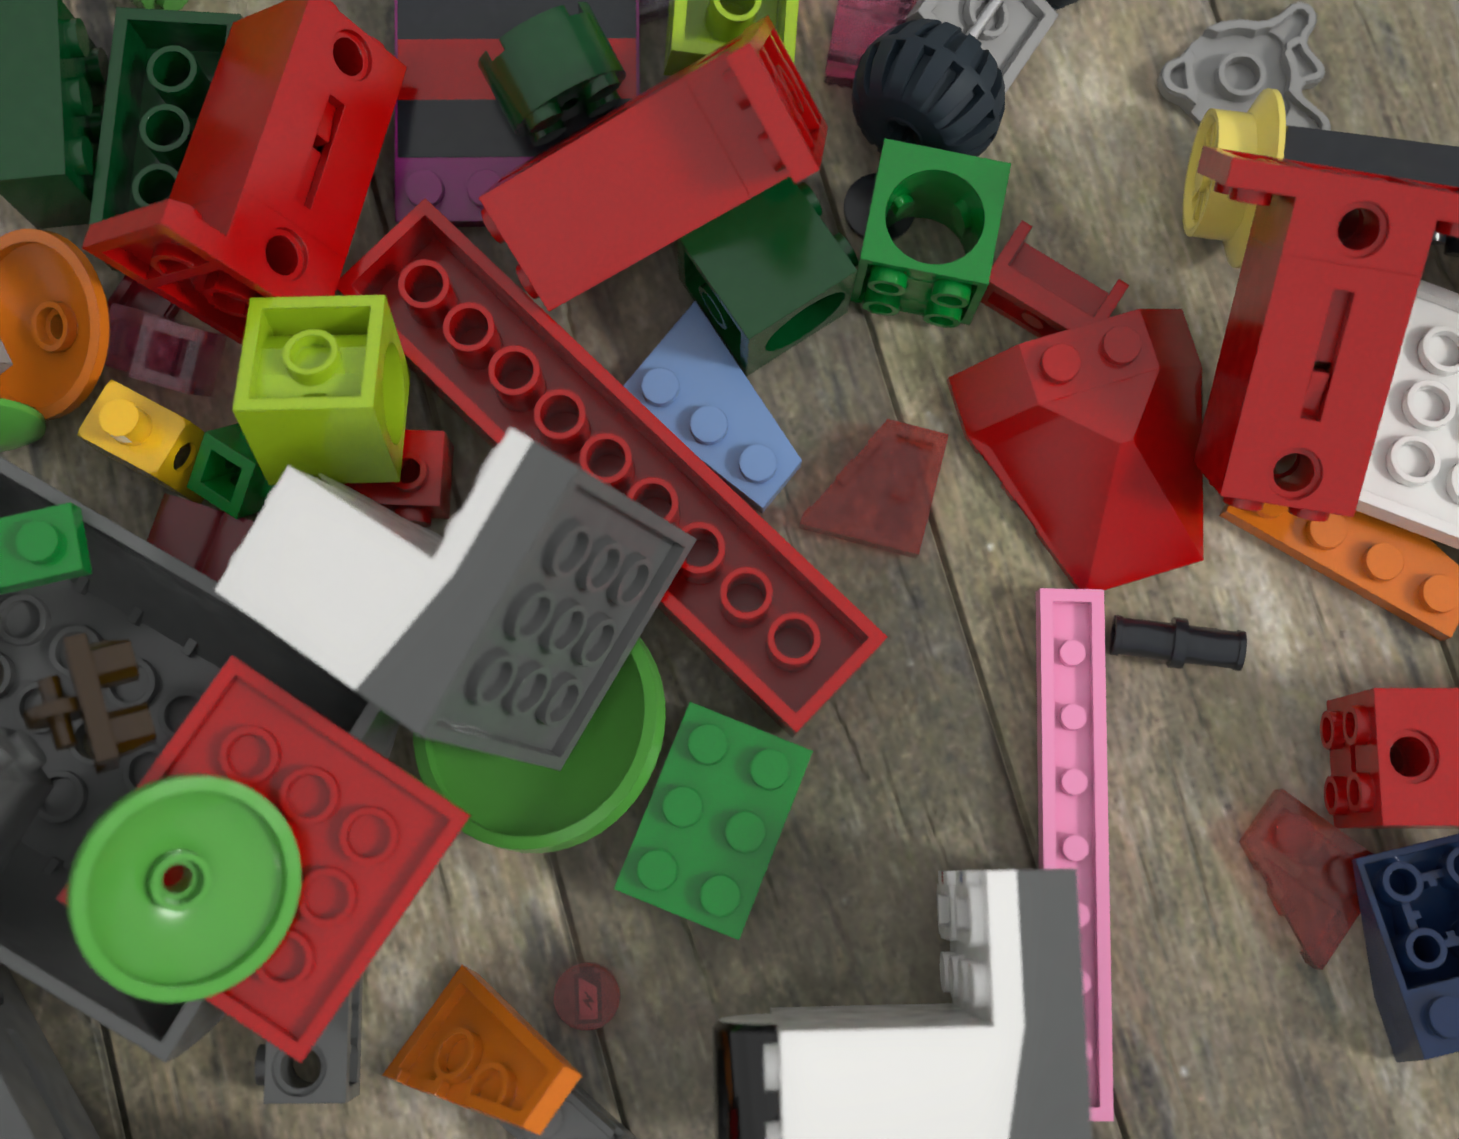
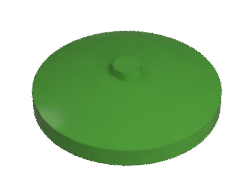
[413,637,666,853]

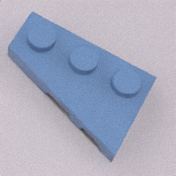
[623,301,802,513]

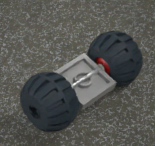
[852,0,1079,157]

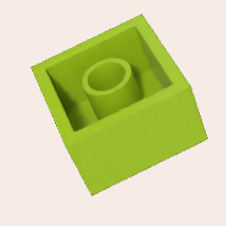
[663,0,799,76]

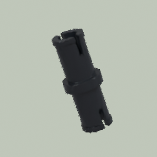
[1109,615,1247,671]

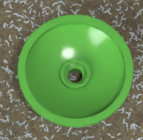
[67,774,301,1003]

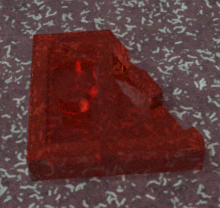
[1239,789,1373,970]

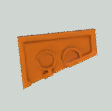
[382,965,582,1136]

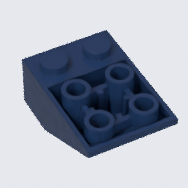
[1352,833,1459,1063]

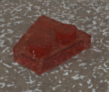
[799,419,949,559]

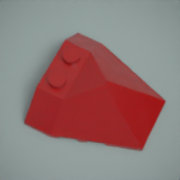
[946,309,1204,591]

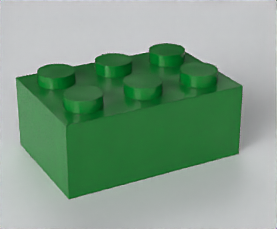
[614,702,813,940]

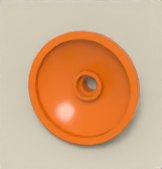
[0,229,110,421]

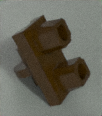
[23,632,157,774]

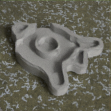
[1157,2,1331,131]

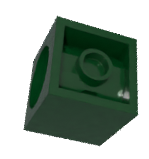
[677,176,858,377]

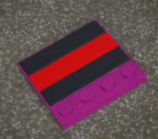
[395,0,641,227]

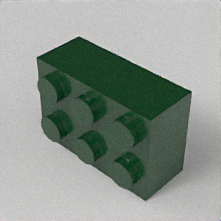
[0,0,109,229]

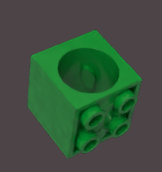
[850,138,1011,328]

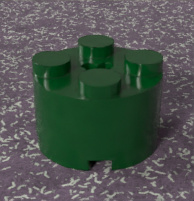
[478,2,626,146]

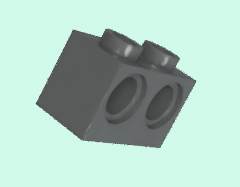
[255,975,363,1104]

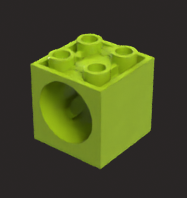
[232,295,411,485]

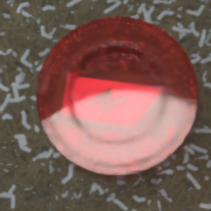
[554,962,621,1031]

